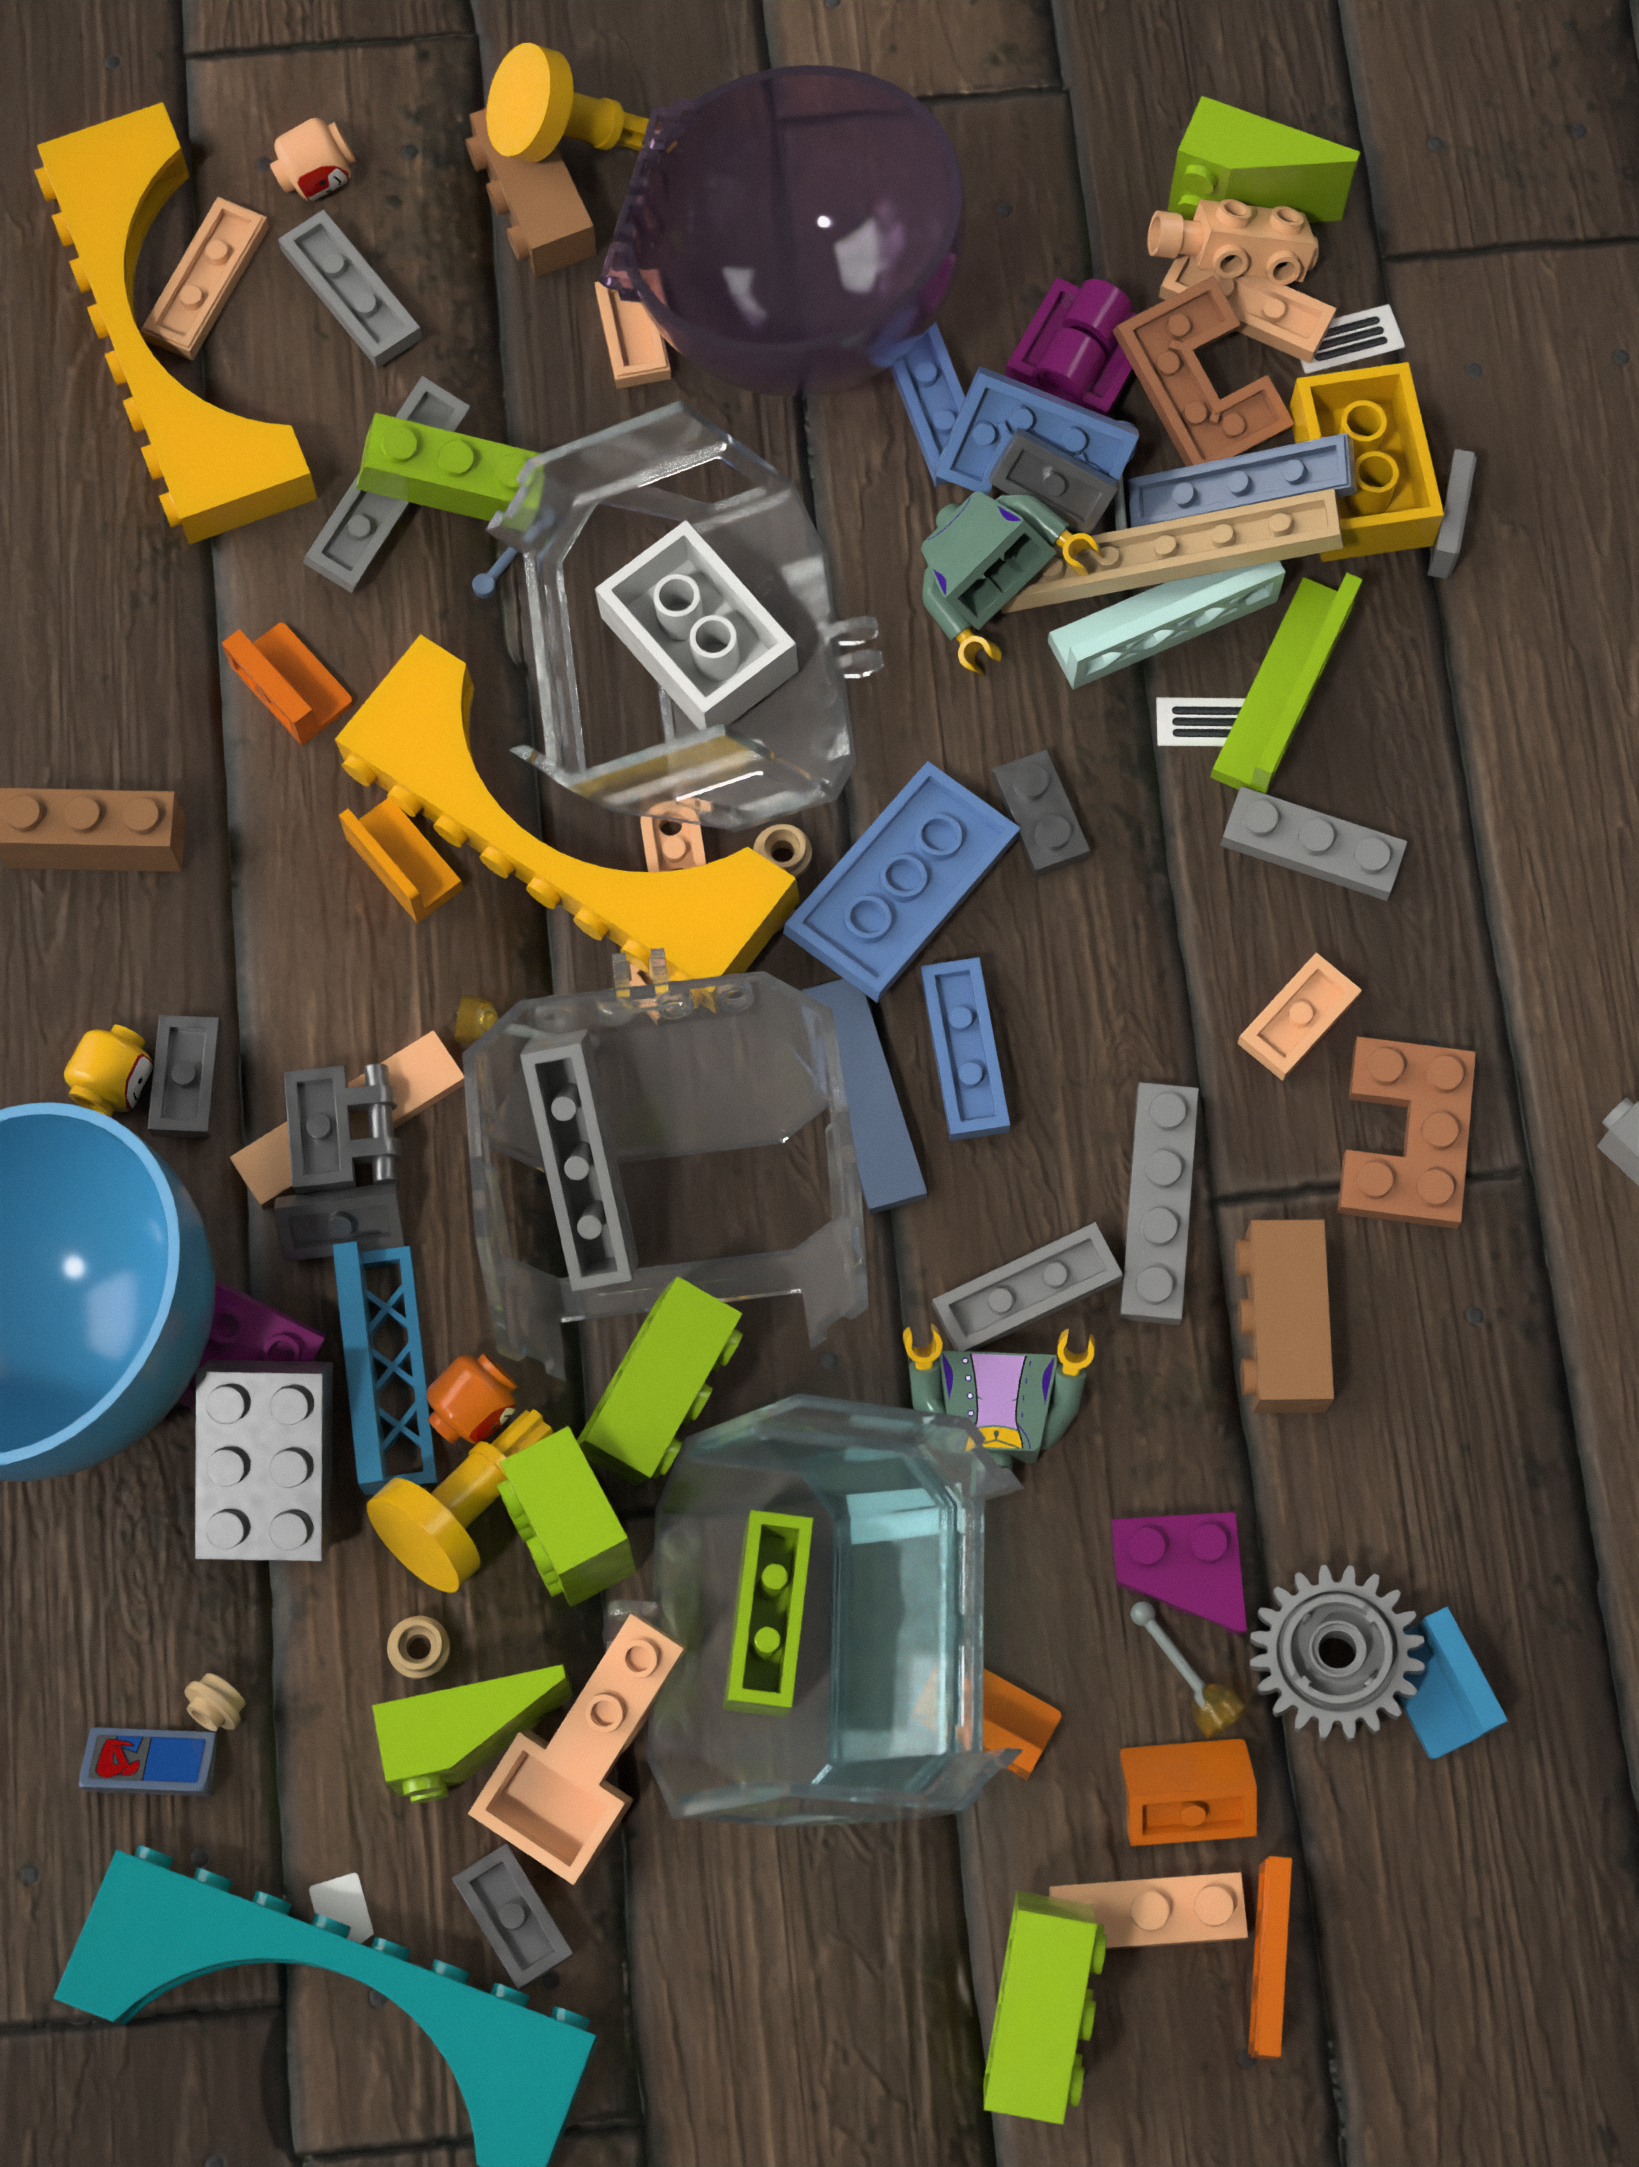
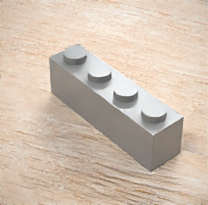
[520,1028,639,1292]

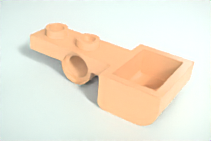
[468,1613,688,1885]

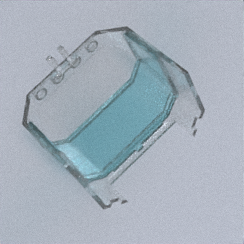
[607,1393,1025,1828]

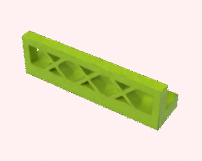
[1210,573,1363,794]

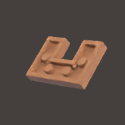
[1112,275,1295,467]
[1338,1036,1476,1229]

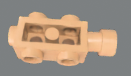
[1147,199,1319,285]

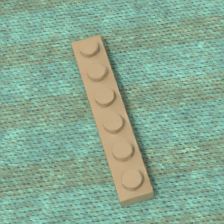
[1001,488,1344,614]

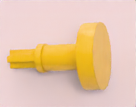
[486,43,664,163]
[367,1409,553,1593]

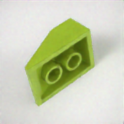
[1168,96,1360,223]
[372,1664,573,1804]

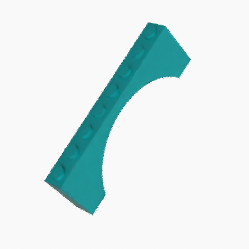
[53,1845,600,2167]

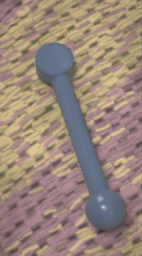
[472,503,554,599]

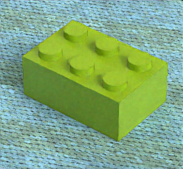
[577,1276,743,1487]
[496,1426,637,1607]
[983,1891,1107,2125]

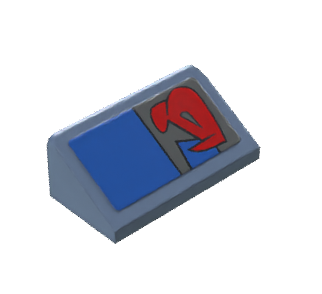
[79,1727,218,1797]

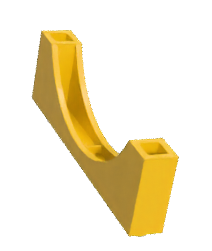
[34,102,318,545]
[335,634,800,1009]

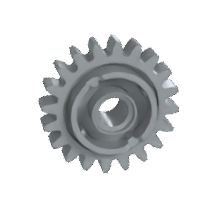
[1250,1565,1425,1742]

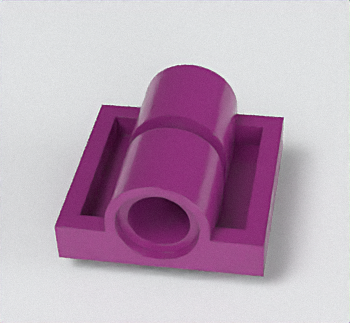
[1005,277,1138,417]

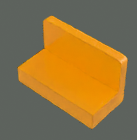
[338,798,464,924]

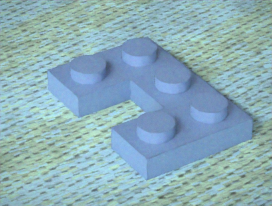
[935,366,1139,536]

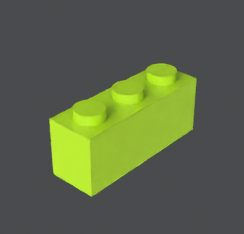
[356,413,544,529]
[723,1510,813,1718]

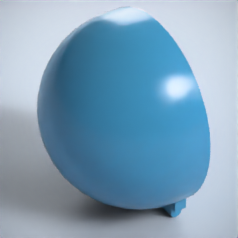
[0,1102,215,1482]

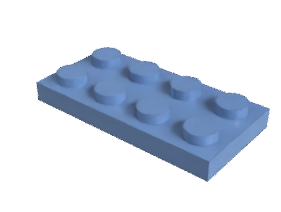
[783,761,1021,1002]

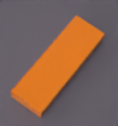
[1248,1856,1292,2060]

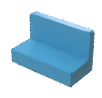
[1396,1606,1508,1760]

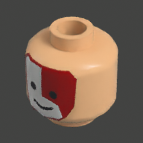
[270,117,356,202]

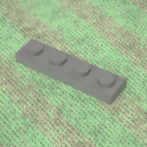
[303,376,470,593]
[1119,1082,1199,1325]

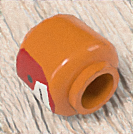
[426,1353,518,1445]

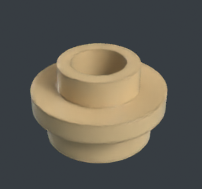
[753,824,812,878]
[387,1616,451,1680]
[184,1673,245,1732]

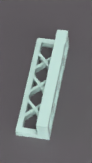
[1048,561,1285,690]

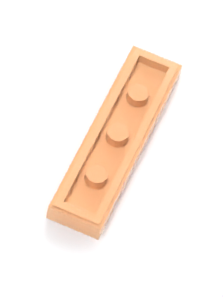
[229,1030,467,1211]

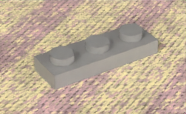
[278,209,422,368]
[1220,786,1408,901]
[932,1222,1123,1352]

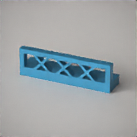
[332,1241,439,1496]

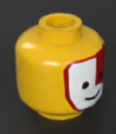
[64,1024,154,1117]

